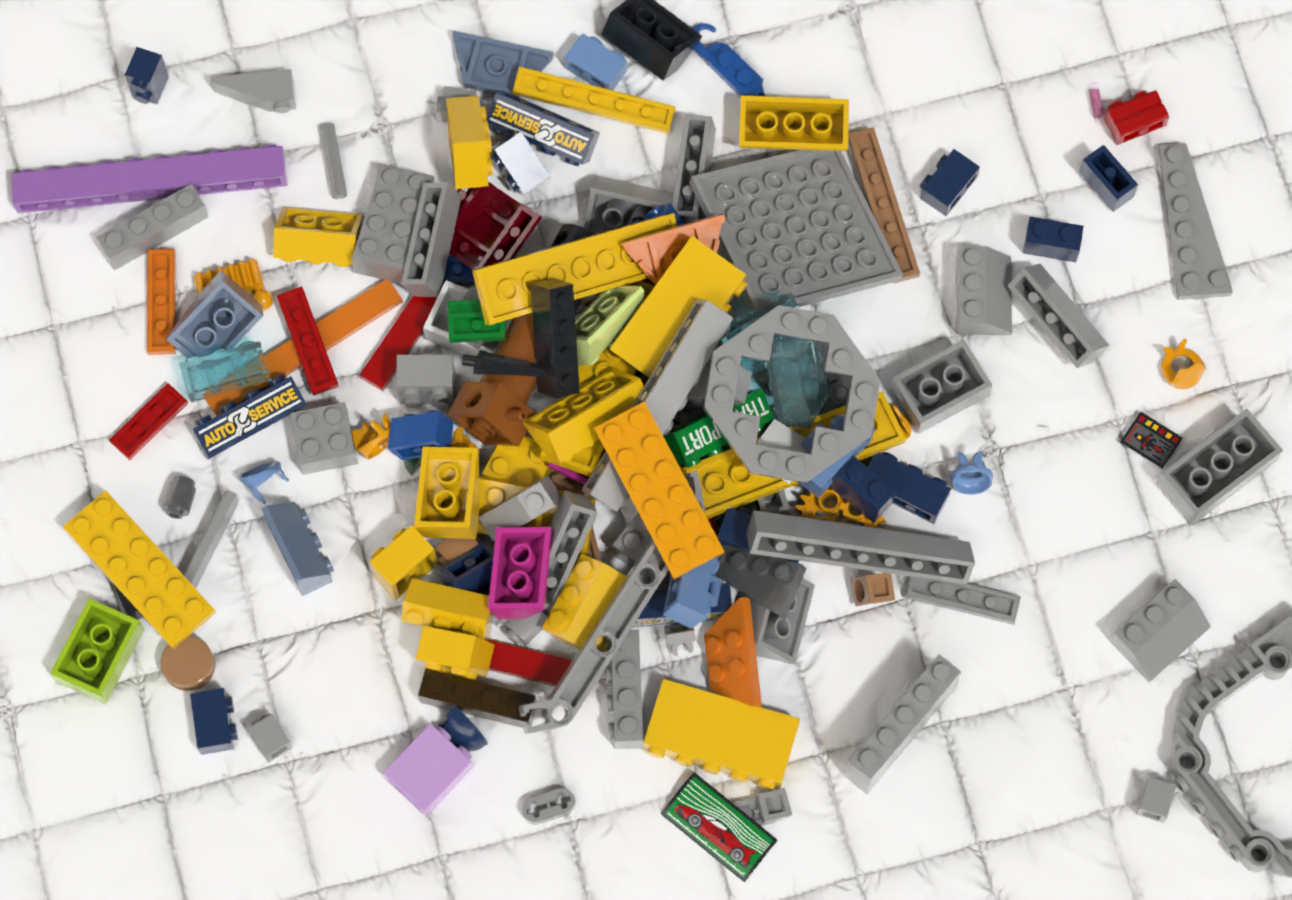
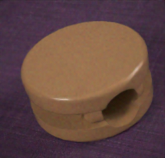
[160,636,215,692]

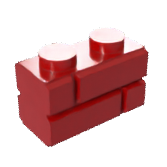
[1104,90,1169,145]

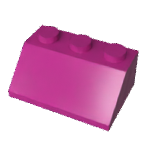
[488,527,552,620]

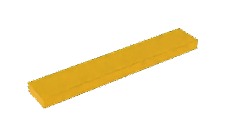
[512,66,675,134]

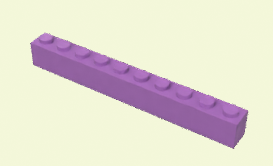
[11,144,288,214]

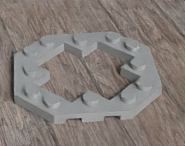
[703,305,880,483]

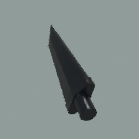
[462,350,557,377]

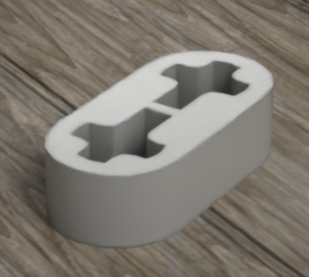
[522,788,576,825]

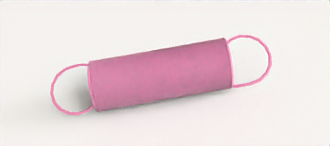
[1089,82,1104,125]

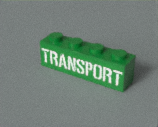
[663,388,774,468]

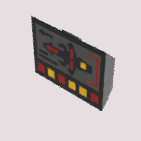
[1120,412,1183,469]

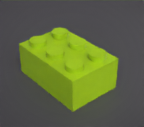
[50,598,144,704]

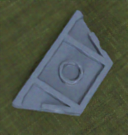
[452,30,554,97]

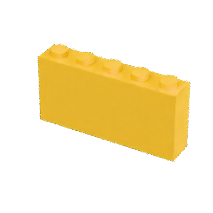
[610,236,748,378]
[643,679,800,791]

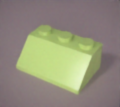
[575,286,644,366]

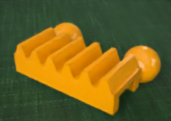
[194,258,273,311]

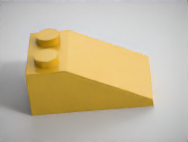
[414,447,479,539]

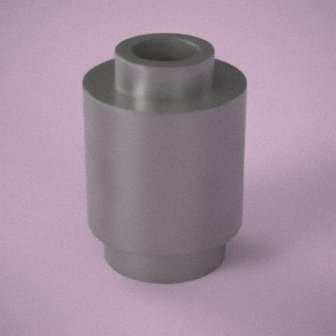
[162,475,196,519]

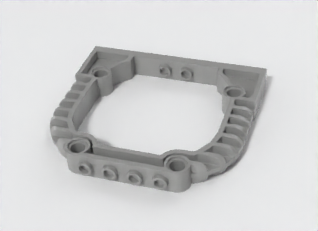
[1170,615,1292,878]

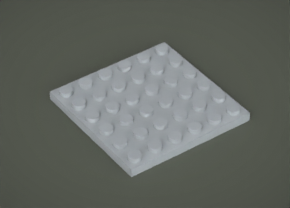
[689,150,903,319]

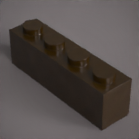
[418,668,537,728]

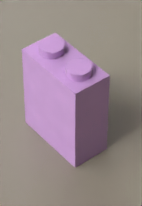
[383,724,473,817]

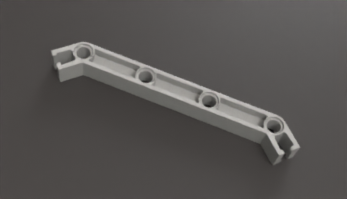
[518,471,705,734]

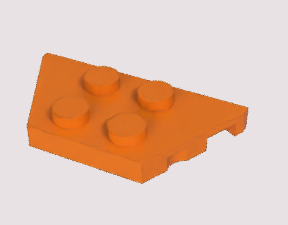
[620,214,725,286]
[704,597,762,707]

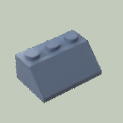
[261,502,334,596]

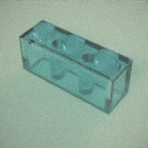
[179,341,271,403]

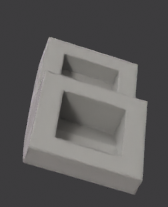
[732,788,793,826]

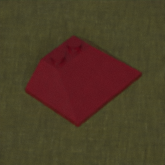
[449,181,542,270]

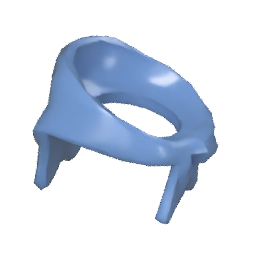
[950,451,994,495]
[239,461,289,504]

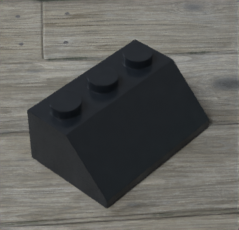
[601,0,702,81]

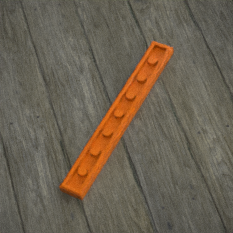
[203,280,403,416]

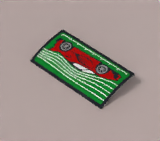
[661,772,778,882]

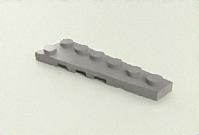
[1158,143,1233,300]

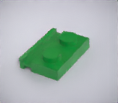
[448,300,506,343]

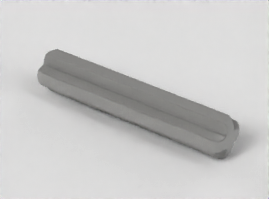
[320,123,347,199]

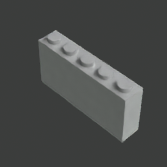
[845,654,962,795]

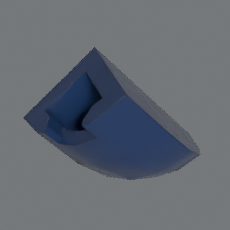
[437,706,488,752]

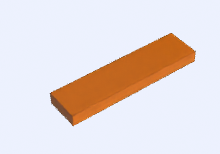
[147,248,176,355]

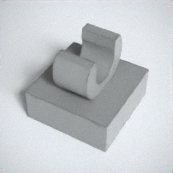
[664,624,696,656]

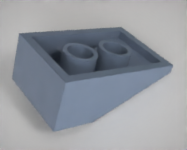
[166,270,264,374]

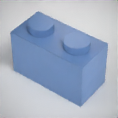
[564,33,627,90]

